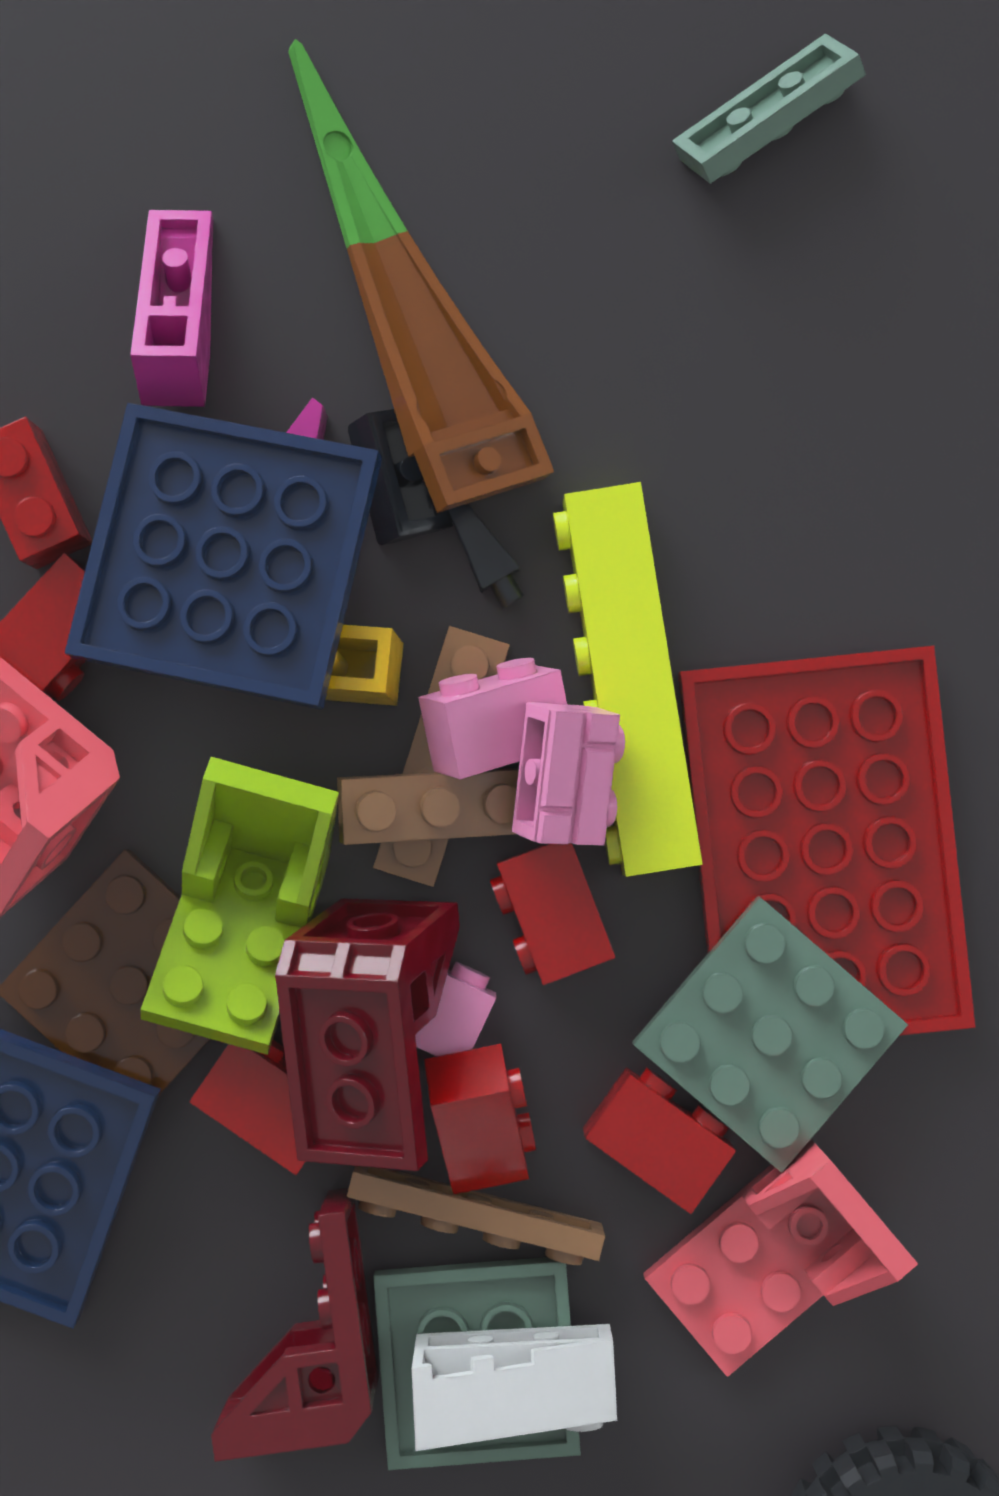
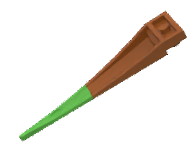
[288,39,555,513]

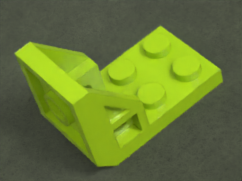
[141,757,339,1055]

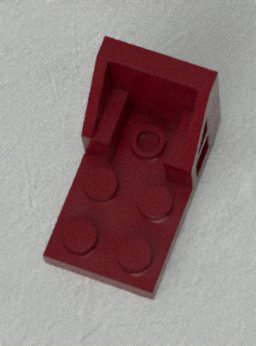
[275,898,460,1171]
[211,1188,379,1462]

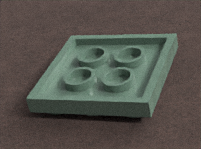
[632,896,908,1173]
[373,1257,581,1470]

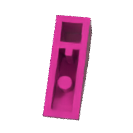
[131,210,213,407]

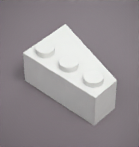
[411,1324,617,1451]

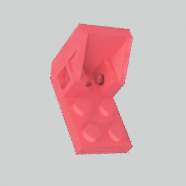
[0,657,120,917]
[643,1139,918,1377]

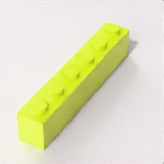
[553,482,703,877]

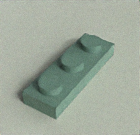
[672,33,866,184]

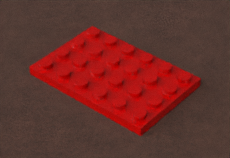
[678,646,976,1036]

